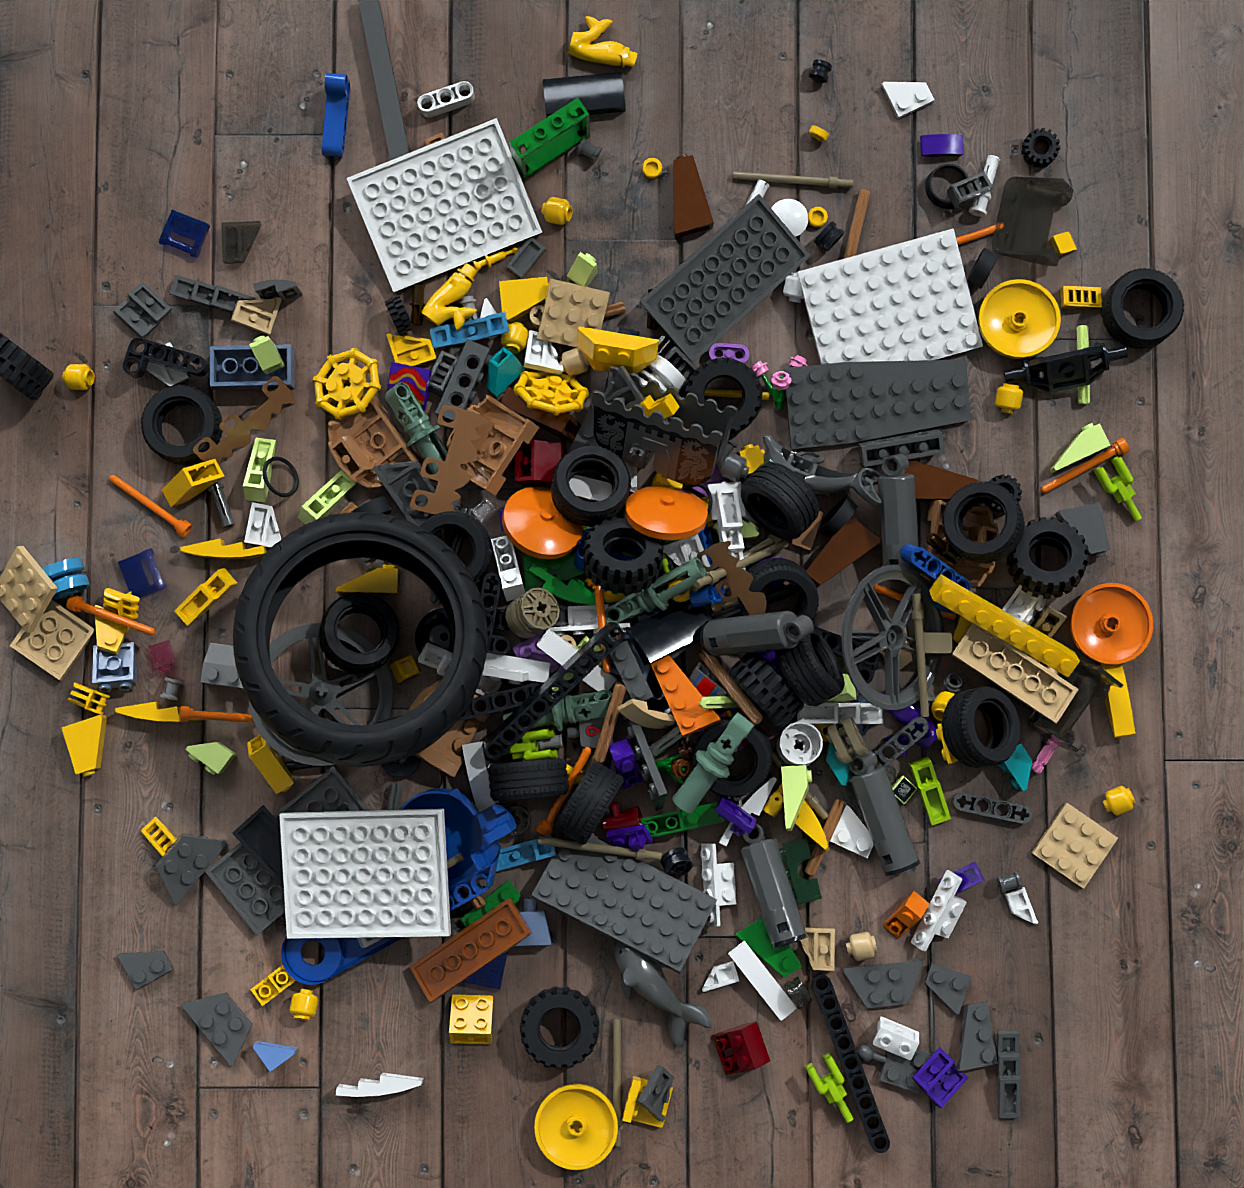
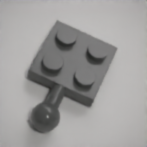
[857,1045,931,1093]

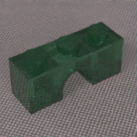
[779,837,822,905]

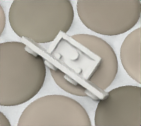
[549,604,630,636]
[483,653,551,684]
[700,843,736,927]
[911,870,967,952]

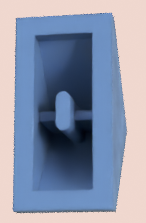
[253,1041,298,1072]

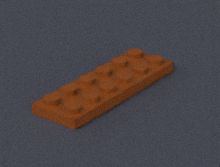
[409,898,532,1003]

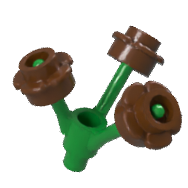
[655,743,693,785]

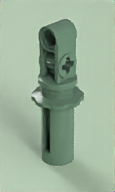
[385,382,448,482]
[605,557,707,624]
[503,690,612,733]
[672,712,754,813]

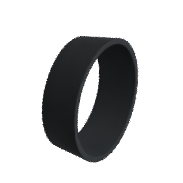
[925,164,968,209]
[819,495,858,537]

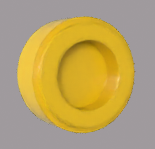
[808,126,829,142]
[642,158,662,179]
[808,207,828,228]

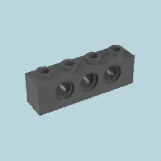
[435,339,493,422]
[858,429,945,467]

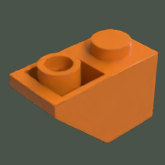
[883,891,930,939]

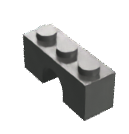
[610,640,655,702]

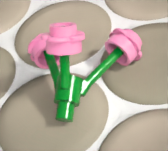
[751,355,808,410]

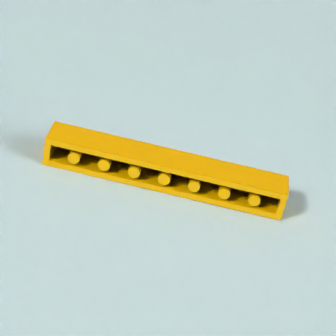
[929,574,1080,677]

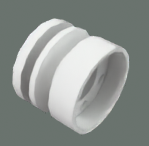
[640,355,687,393]
[776,722,823,766]

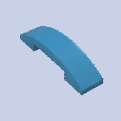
[430,312,509,348]
[496,835,557,872]

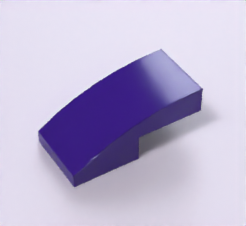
[920,134,964,157]

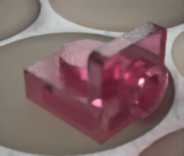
[148,640,176,672]

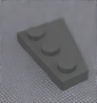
[956,1001,998,1071]

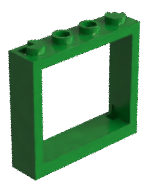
[509,98,590,180]

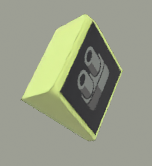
[892,775,917,804]

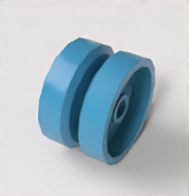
[42,558,91,600]

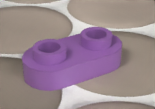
[709,343,749,364]

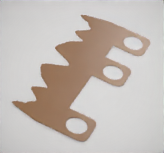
[193,376,295,468]
[410,405,489,514]
[697,541,767,615]

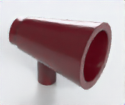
[603,803,643,832]

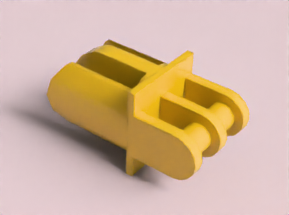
[103,588,140,619]
[67,682,110,715]

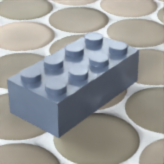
[210,344,295,391]

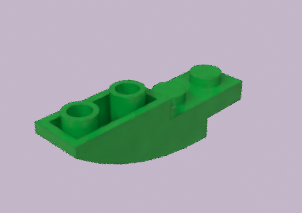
[526,563,606,605]
[641,802,727,837]

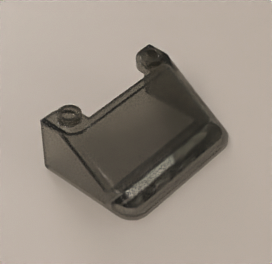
[992,177,1074,267]

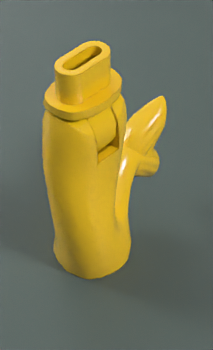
[568,16,638,68]
[421,263,478,330]

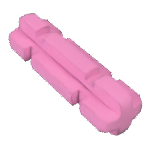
[1031,736,1060,774]

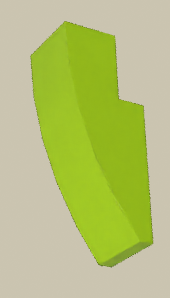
[908,756,951,826]

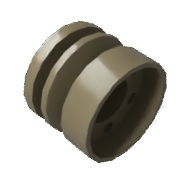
[505,588,560,639]

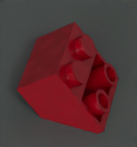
[515,440,562,486]
[712,1021,770,1075]

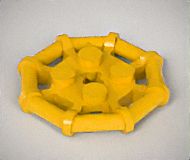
[312,348,381,420]
[513,370,589,416]

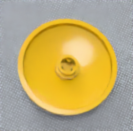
[978,279,1061,359]
[534,1083,618,1170]

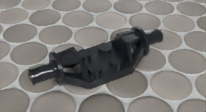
[1004,342,1128,393]

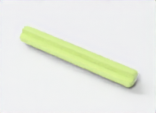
[1077,325,1090,405]
[699,696,740,709]

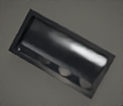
[543,72,626,118]
[626,599,712,666]
[232,805,284,889]

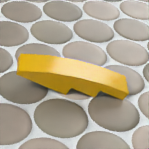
[180,539,267,560]
[1099,663,1135,738]
[115,702,204,722]

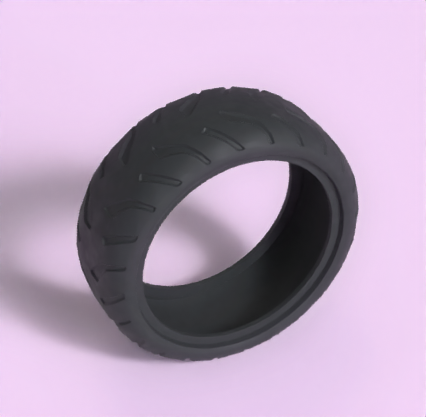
[233,512,488,767]

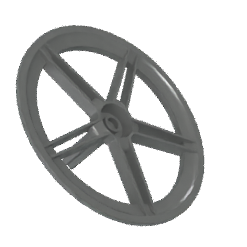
[842,565,944,710]
[249,623,393,766]

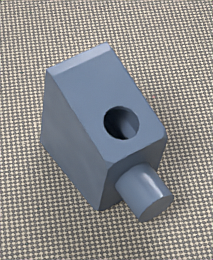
[515,898,551,946]

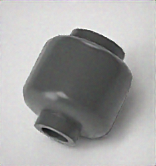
[718,452,750,482]

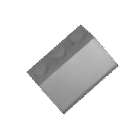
[200,643,243,688]

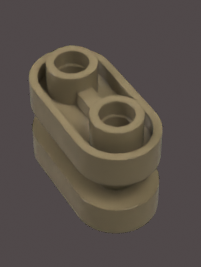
[826,717,868,764]

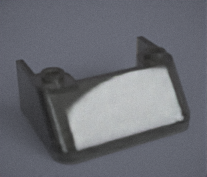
[1028,661,1123,753]

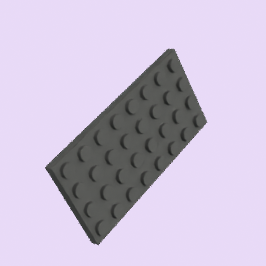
[639,194,811,363]
[205,766,371,936]
[531,835,717,974]

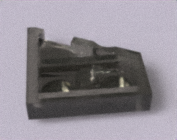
[221,221,261,264]

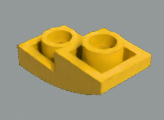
[250,965,296,1006]

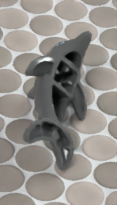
[763,435,882,505]
[614,941,712,1046]

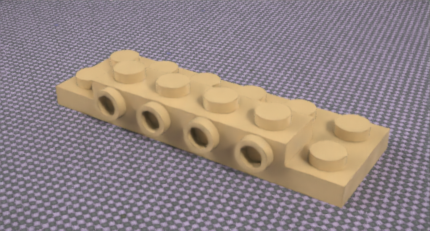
[951,623,1079,724]

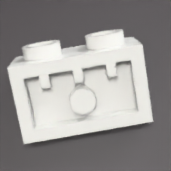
[1002,585,1046,626]
[873,1016,919,1060]

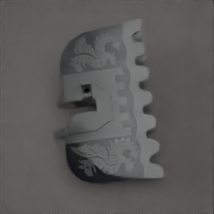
[593,366,737,485]

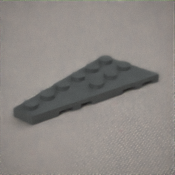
[612,680,667,811]

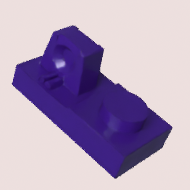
[715,796,757,837]
[606,824,653,851]
[938,862,985,896]

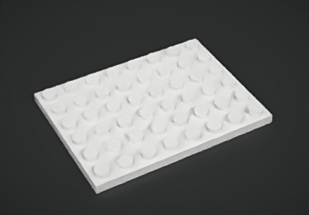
[347,118,542,292]
[797,228,983,364]
[279,809,451,938]

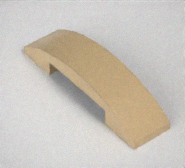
[618,699,676,729]

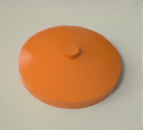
[625,485,708,540]
[502,487,583,559]
[1070,583,1153,665]

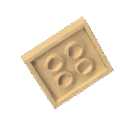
[537,278,610,348]
[0,546,57,633]
[10,600,96,681]
[1031,802,1118,889]

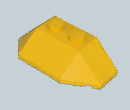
[577,327,659,375]

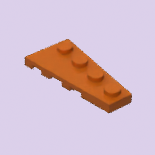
[650,655,721,738]

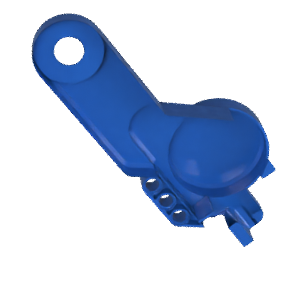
[281,788,516,985]

